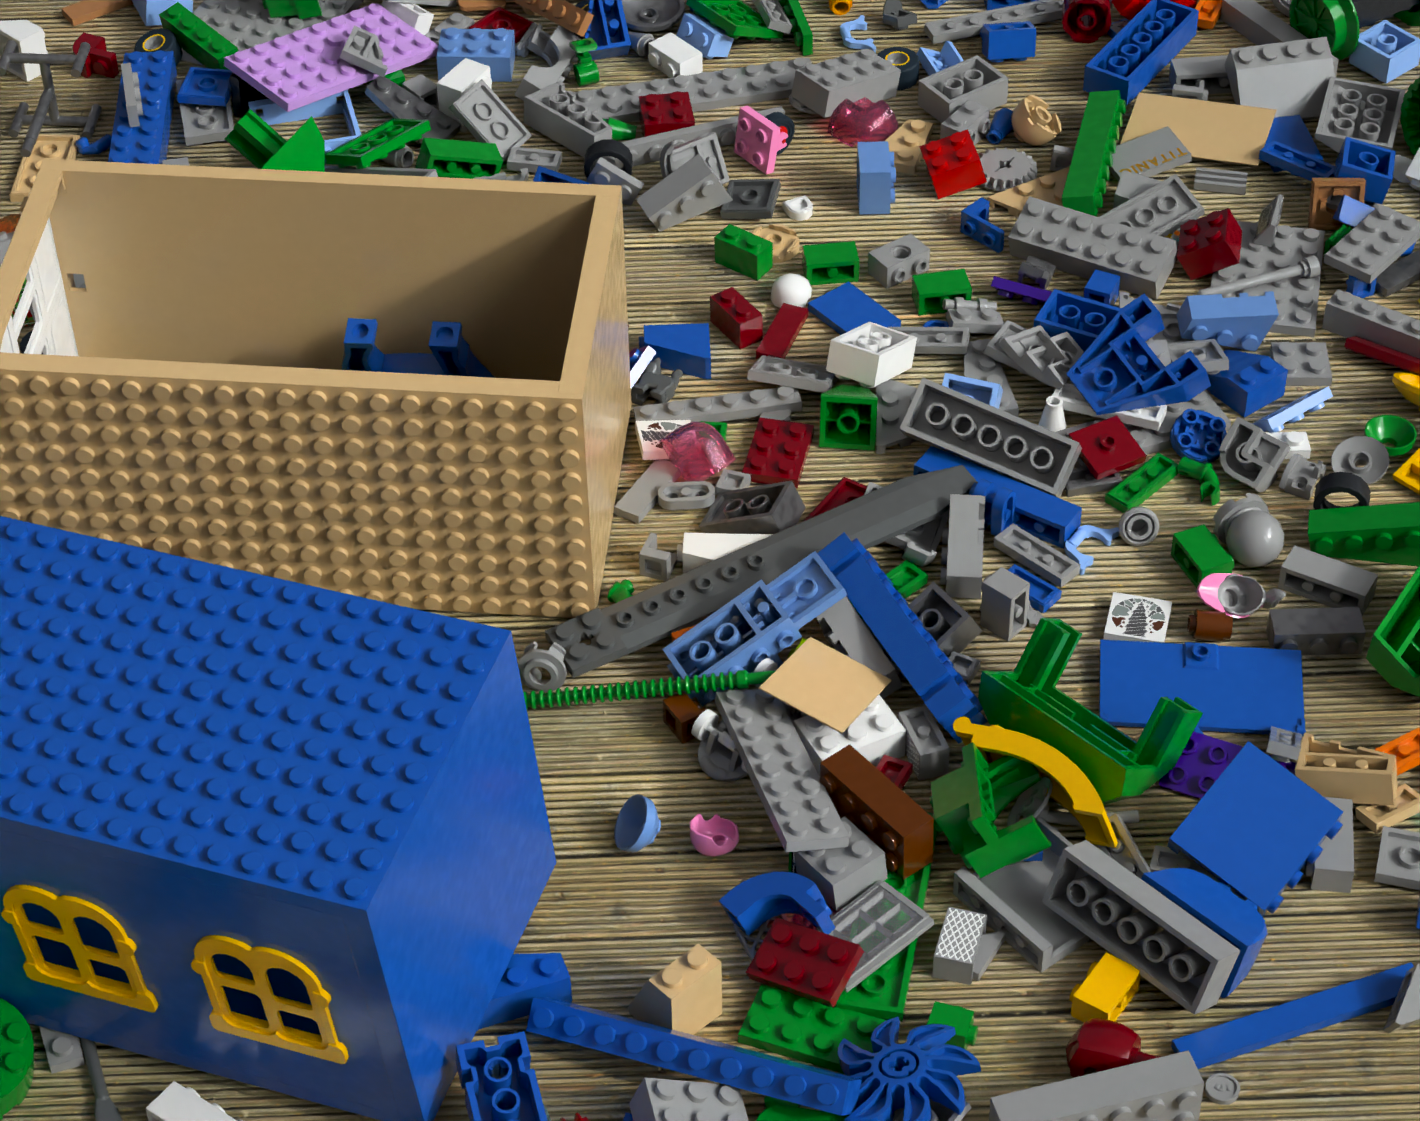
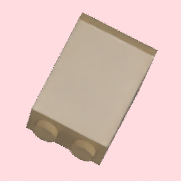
[628,943,722,1035]

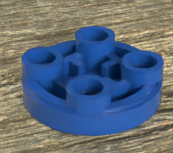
[1170,409,1227,464]

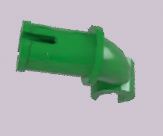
[1177,457,1220,506]

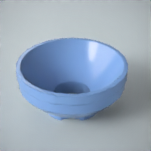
[614,794,661,853]

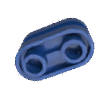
[969,479,1016,536]

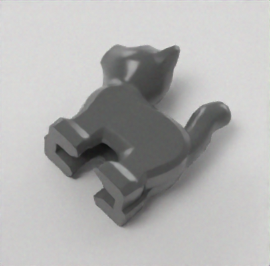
[631,358,683,406]

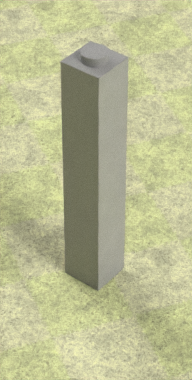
[1220,0,1339,77]

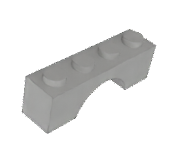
[514,25,581,101]

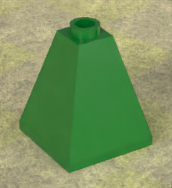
[819,384,878,451]

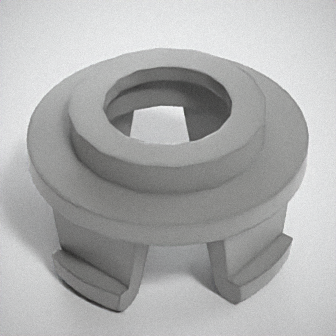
[518,641,568,692]

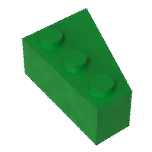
[415,138,503,179]

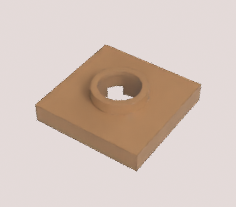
[1308,178,1366,230]

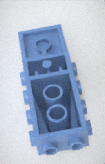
[662,551,848,707]

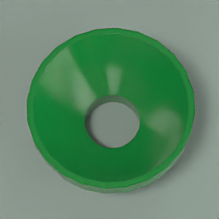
[1364,415,1417,458]

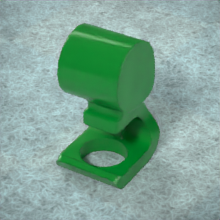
[569,37,600,87]

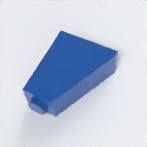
[639,323,711,379]

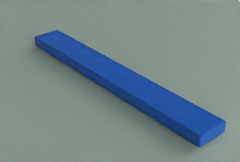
[1171,962,1414,1069]

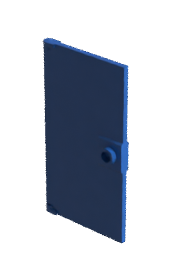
[1099,639,1306,737]

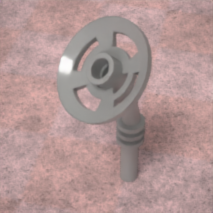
[1007,777,1139,827]

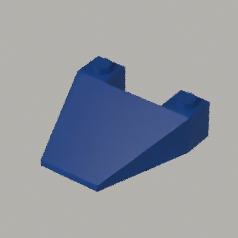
[1066,293,1211,415]

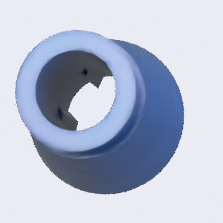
[986,108,1013,145]

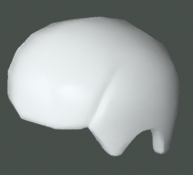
[771,273,812,308]

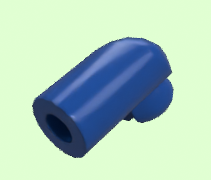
[75,134,112,155]

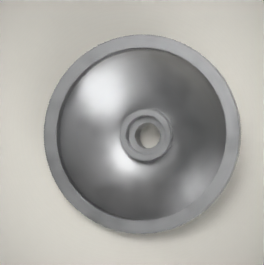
[622,0,685,32]

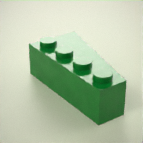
[1308,502,1420,567]

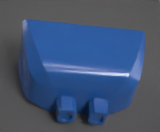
[1141,868,1268,998]

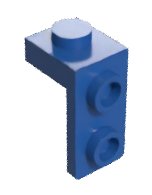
[960,197,1005,253]

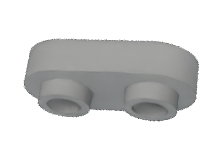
[658,481,715,511]

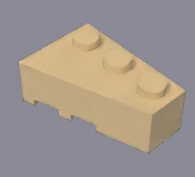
[1295,733,1398,806]

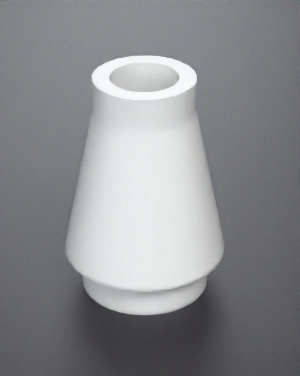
[1038,395,1066,433]

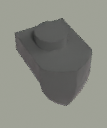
[882,0,917,30]

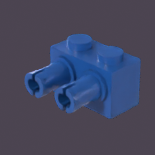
[980,21,1036,62]

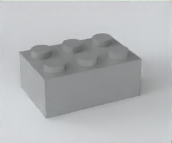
[918,55,1009,123]
[629,1077,749,1121]

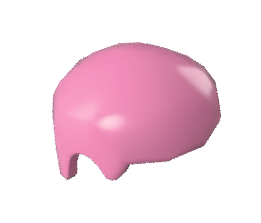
[690,814,739,857]

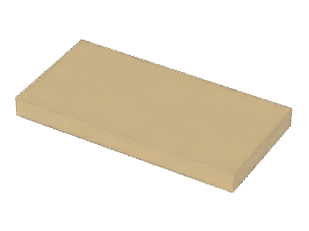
[9,134,80,202]

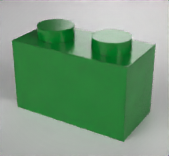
[714,224,773,281]
[802,241,859,285]
[911,269,972,316]
[1171,524,1234,588]

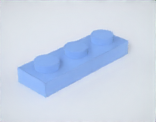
[1252,386,1333,433]

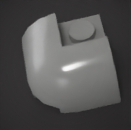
[1219,417,1291,493]

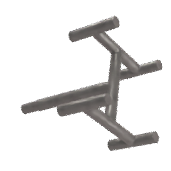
[0,40,102,158]

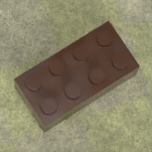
[819,744,934,880]

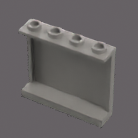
[953,817,1091,973]

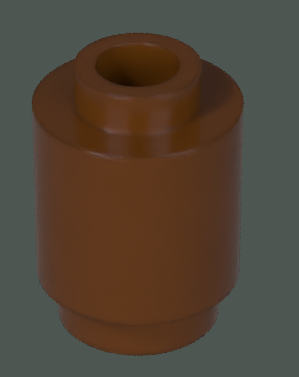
[1187,609,1233,642]

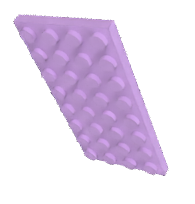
[224,3,438,112]

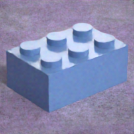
[436,27,516,82]

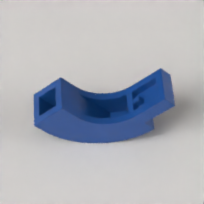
[718,872,835,936]

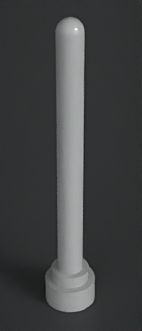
[1197,255,1321,295]

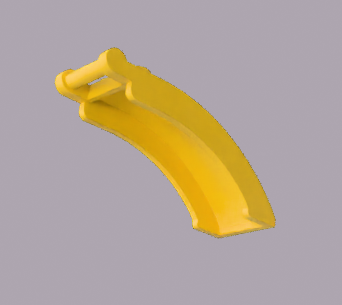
[953,717,1118,848]

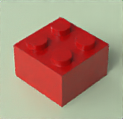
[919,129,987,199]

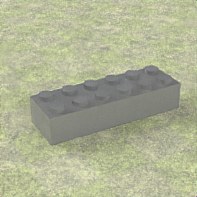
[1008,196,1177,300]
[899,377,1082,498]
[1042,840,1240,1015]
[989,1050,1204,1121]

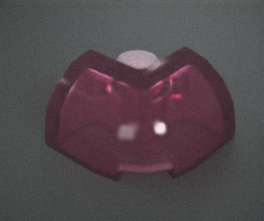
[828,97,898,147]
[659,422,736,482]

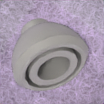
[1119,506,1159,546]

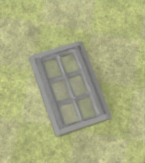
[815,880,935,993]

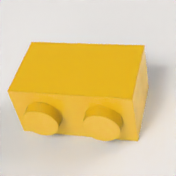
[1069,952,1141,1023]

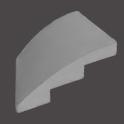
[999,325,1084,389]

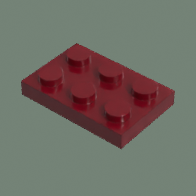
[742,417,814,488]
[746,917,864,1008]

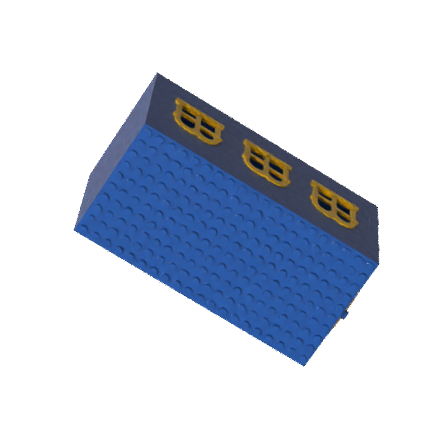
[0,516,557,1121]

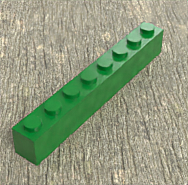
[1062,90,1126,216]

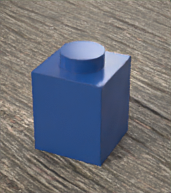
[1084,269,1121,306]

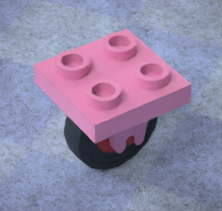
[734,105,795,175]

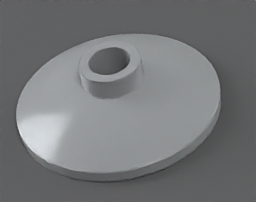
[1331,436,1389,485]

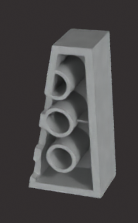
[523,81,612,158]

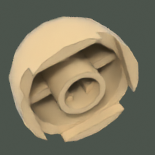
[1011,95,1062,146]

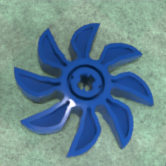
[838,1017,981,1121]

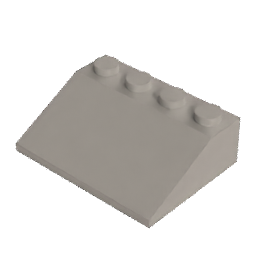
[1225,37,1335,121]
[1315,76,1405,153]

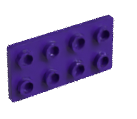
[1159,731,1296,800]

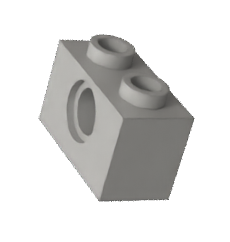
[868,233,930,289]

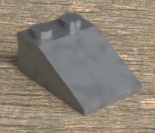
[699,480,806,535]
[875,581,982,682]

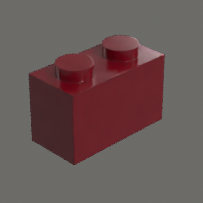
[710,287,763,350]

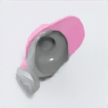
[1197,573,1286,618]

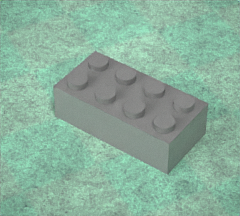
[791,49,901,118]

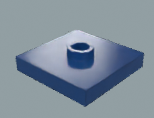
[177,67,232,107]

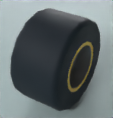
[134,28,183,66]
[878,47,919,90]

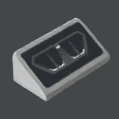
[1253,194,1284,247]

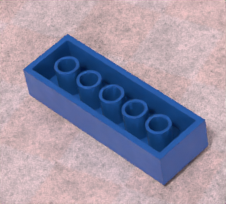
[1083,0,1199,106]

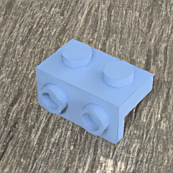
[917,41,964,76]

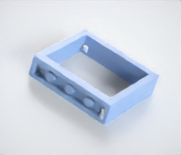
[248,90,361,164]

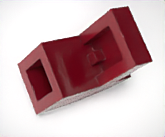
[72,32,119,78]

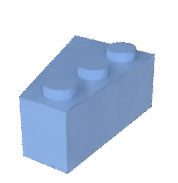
[1176,291,1279,352]

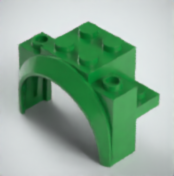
[929,742,1051,878]

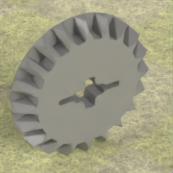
[978,147,1038,191]

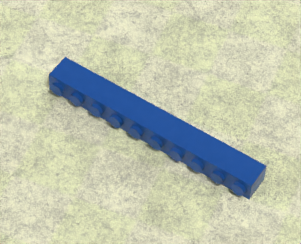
[526,997,862,1116]

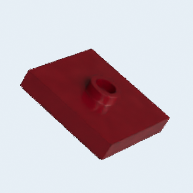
[1068,415,1147,480]

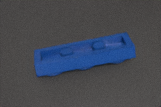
[1259,140,1335,181]

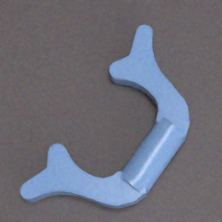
[840,15,876,53]
[1064,525,1119,575]

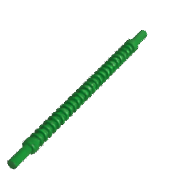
[523,670,776,710]

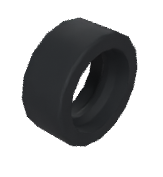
[584,139,633,178]
[1313,472,1371,510]

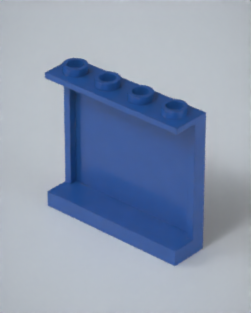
[1167,741,1343,917]

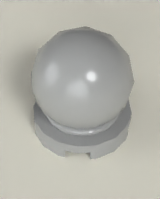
[1213,493,1284,567]

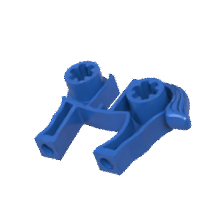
[315,318,495,378]

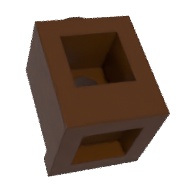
[663,691,707,744]

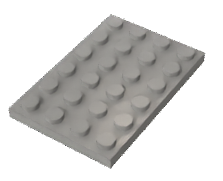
[1211,221,1325,337]

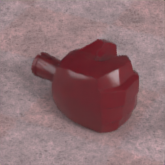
[1066,1018,1160,1078]

